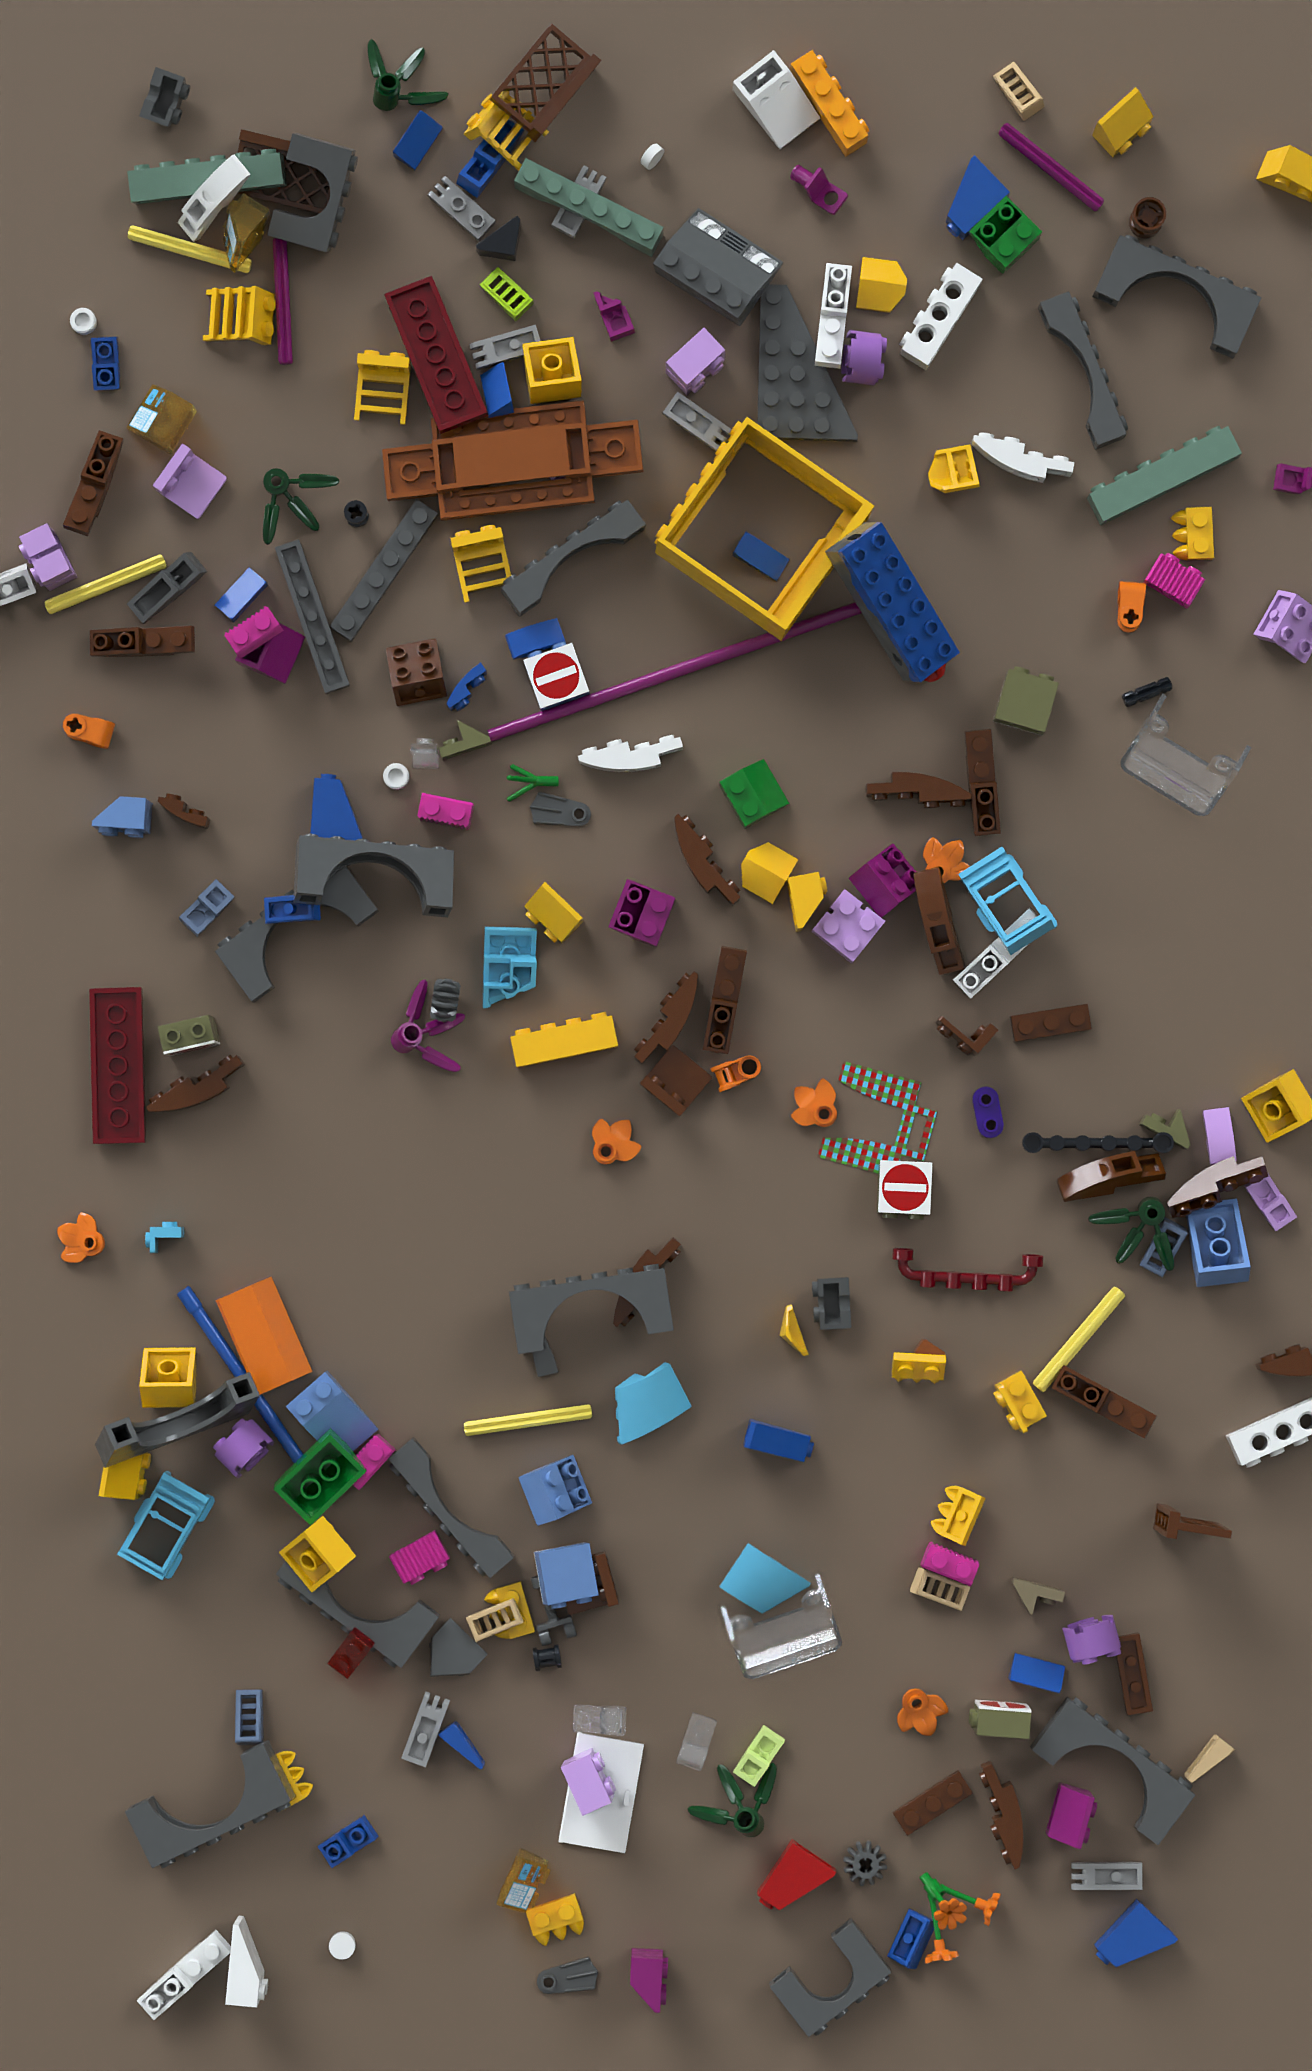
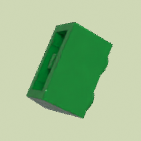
[969,196,1042,274]

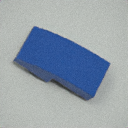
[91,336,120,390]
[505,618,565,660]
[447,662,487,711]
[317,1815,379,1868]

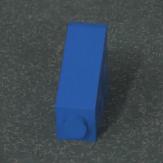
[946,155,1010,240]
[311,774,363,841]
[743,1419,814,1462]
[1094,1899,1178,1967]

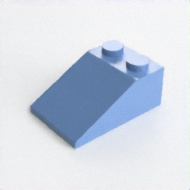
[1186,1199,1251,1287]
[286,1371,378,1451]

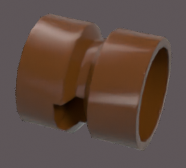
[1129,197,1166,239]

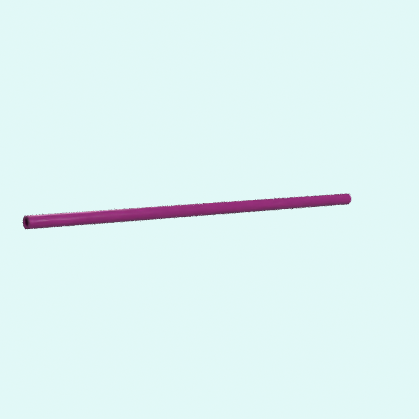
[487,602,862,742]

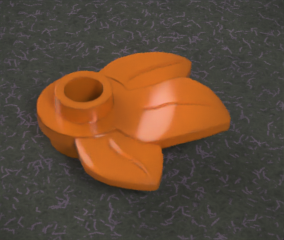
[923,837,970,884]
[791,1078,837,1127]
[592,1119,641,1165]
[57,1212,105,1263]
[897,1689,948,1736]

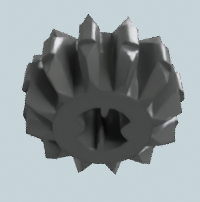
[430,978,461,1022]
[843,1841,887,1886]

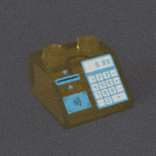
[223,193,269,273]
[126,384,197,455]
[496,1848,551,1913]

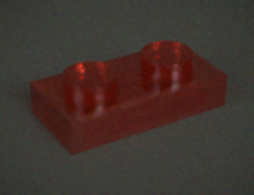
[327,1627,375,1679]

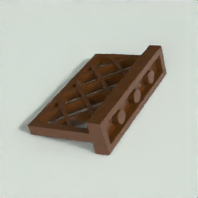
[490,23,601,142]
[237,129,330,213]
[1153,1503,1232,1539]

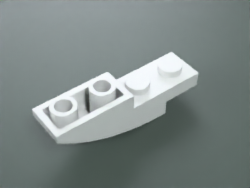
[178,154,251,242]
[815,263,852,369]
[971,433,1074,483]
[578,735,683,772]
[953,908,1037,999]
[137,1930,231,2020]

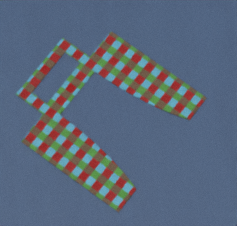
[818,1061,937,1173]

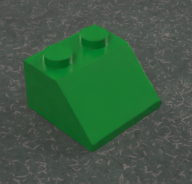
[719,759,789,829]

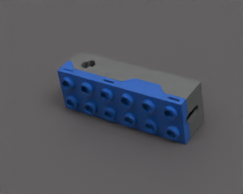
[825,522,960,682]

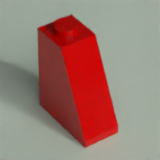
[757,1839,836,1910]

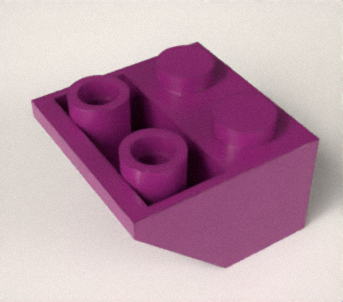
[235,622,306,684]
[848,844,917,918]
[608,879,675,948]
[1045,1782,1097,1849]
[630,1948,668,2013]

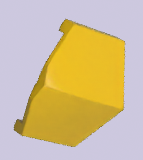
[856,257,907,313]
[928,444,980,493]
[741,842,798,904]
[780,1304,809,1356]

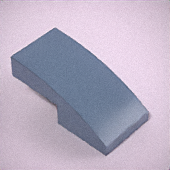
[179,879,235,937]

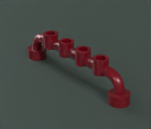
[892,1248,1043,1291]

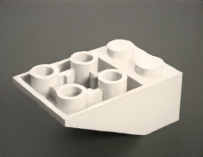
[733,50,820,150]

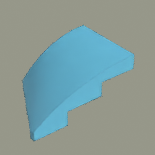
[483,927,537,1008]
[615,1362,692,1445]
[719,1543,811,1614]

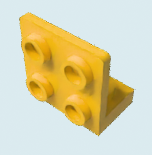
[993,1370,1047,1433]

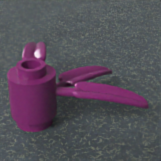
[391,979,465,1072]

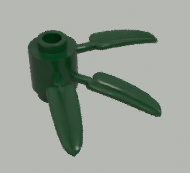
[368,39,449,111]
[263,468,339,545]
[1088,1197,1174,1271]
[688,1763,777,1838]

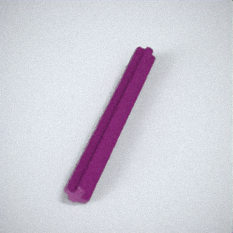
[998,123,1104,211]
[273,238,293,365]

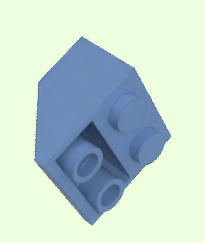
[92,796,153,838]
[518,1455,592,1526]

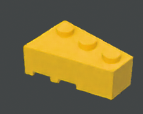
[1256,145,1312,202]

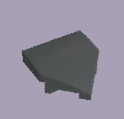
[429,1618,488,1677]

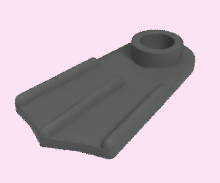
[530,792,591,826]
[537,1957,598,1994]

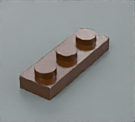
[1010,1004,1092,1042]
[1116,1633,1153,1716]
[893,1770,973,1836]

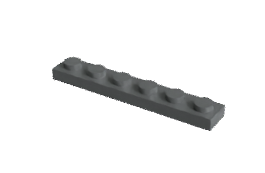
[330,499,438,642]
[275,539,350,694]

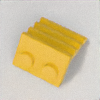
[464,91,549,171]
[203,286,276,345]
[354,350,411,425]
[450,525,511,603]

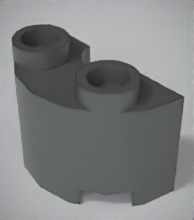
[139,67,190,127]
[812,1277,851,1330]

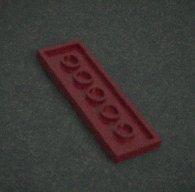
[384,275,488,434]
[89,987,146,1144]

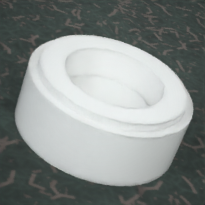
[641,143,664,170]
[70,308,97,335]
[383,763,410,790]
[329,1932,356,1959]

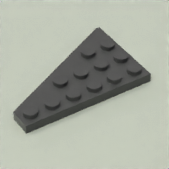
[757,284,858,442]

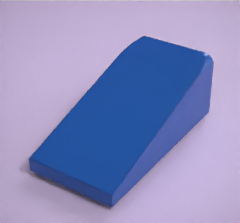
[732,532,790,581]
[264,895,321,924]
[438,1721,485,1770]

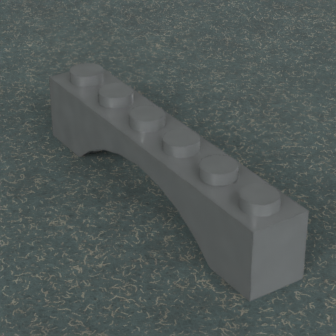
[1038,291,1128,450]
[501,500,646,617]
[389,1437,515,1578]

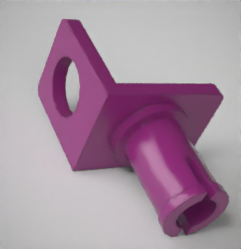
[790,165,848,215]

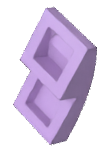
[1202,1107,1237,1166]
[1244,1174,1297,1231]

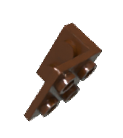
[386,639,447,706]
[936,1016,998,1056]
[640,1045,712,1117]
[566,1551,619,1615]

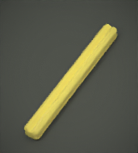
[128,225,252,273]
[44,555,167,614]
[1033,1286,1125,1392]
[464,1404,592,1436]

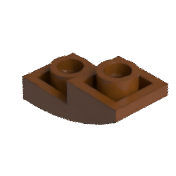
[158,793,210,829]

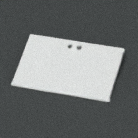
[558,1732,644,1853]

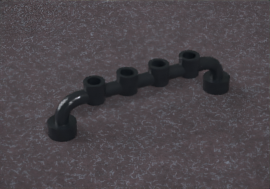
[1022,1132,1174,1153]

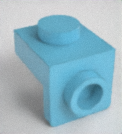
[145,1222,184,1253]

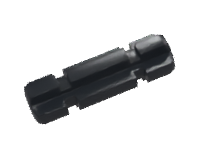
[1122,677,1172,707]

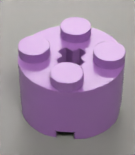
[841,330,887,386]
[213,1418,274,1478]
[1062,1615,1121,1665]

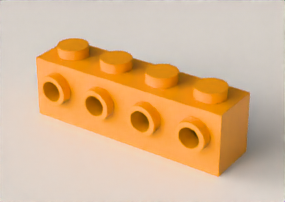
[790,50,869,157]

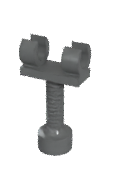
[530,1575,577,1646]

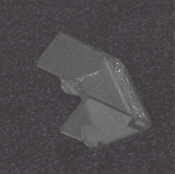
[1120,693,1251,816]
[720,1573,842,1679]

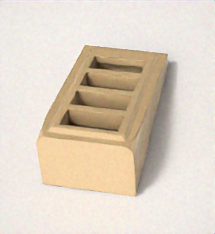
[993,62,1044,121]
[910,1567,970,1611]
[466,1598,524,1642]
[1184,1735,1235,1782]

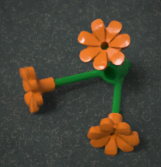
[920,1872,1001,1963]

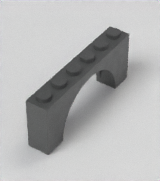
[1092,235,1262,359]
[293,834,454,918]
[215,867,379,1003]
[509,1264,674,1354]
[95,1372,260,1468]
[276,1522,440,1668]
[1030,1697,1195,1845]
[125,1740,296,1868]

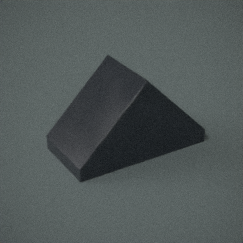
[476,216,521,261]

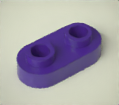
[972,1087,1004,1138]

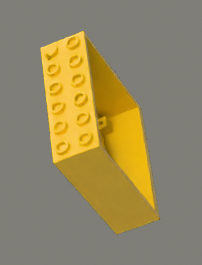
[654,417,874,641]

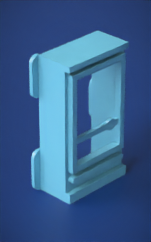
[958,847,1057,955]
[117,1471,215,1580]

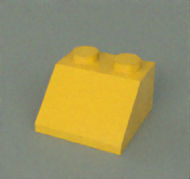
[1092,87,1153,157]
[522,337,582,404]
[786,872,827,932]
[524,882,584,943]
[1241,1069,1312,1143]
[139,1347,196,1408]
[98,1452,151,1500]
[279,1516,356,1592]

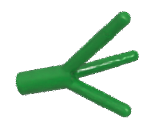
[507,764,559,802]

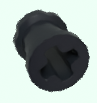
[344,500,369,528]
[533,1644,562,1671]

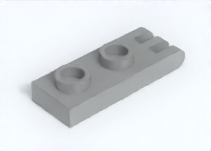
[551,165,607,239]
[427,176,496,241]
[469,325,540,370]
[663,391,732,451]
[401,1692,450,1768]
[1071,1862,1143,1890]

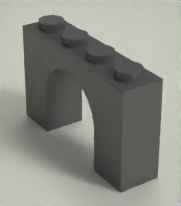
[267,133,358,252]
[769,1918,891,2037]

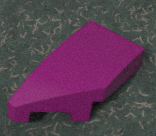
[593,291,635,342]
[1273,463,1312,494]

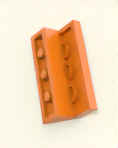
[216,1276,313,1394]

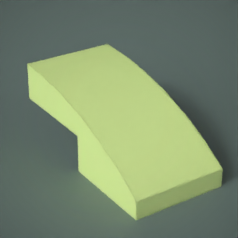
[733,1725,785,1787]

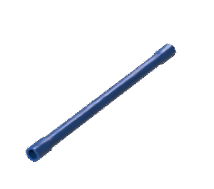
[177,1286,303,1463]

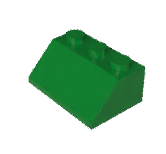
[273,1428,367,1526]

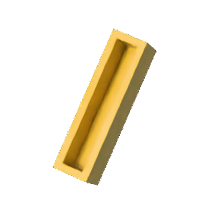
[510,1012,618,1068]

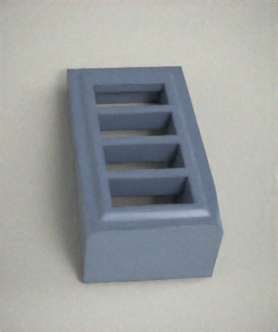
[1139,1217,1188,1278]
[235,1690,264,1745]

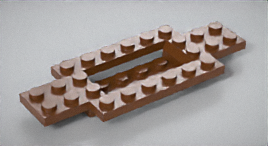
[382,400,644,521]

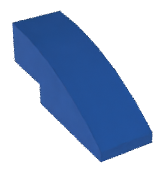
[456,119,524,198]

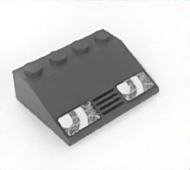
[653,208,783,326]

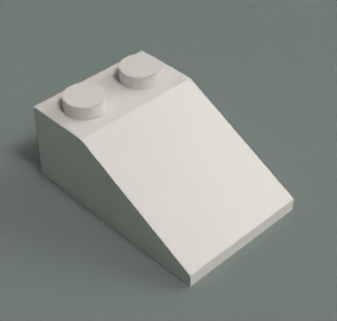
[225,1916,268,2008]

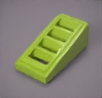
[480,267,534,322]

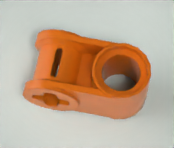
[1117,581,1146,633]
[63,714,115,749]
[710,1055,762,1093]

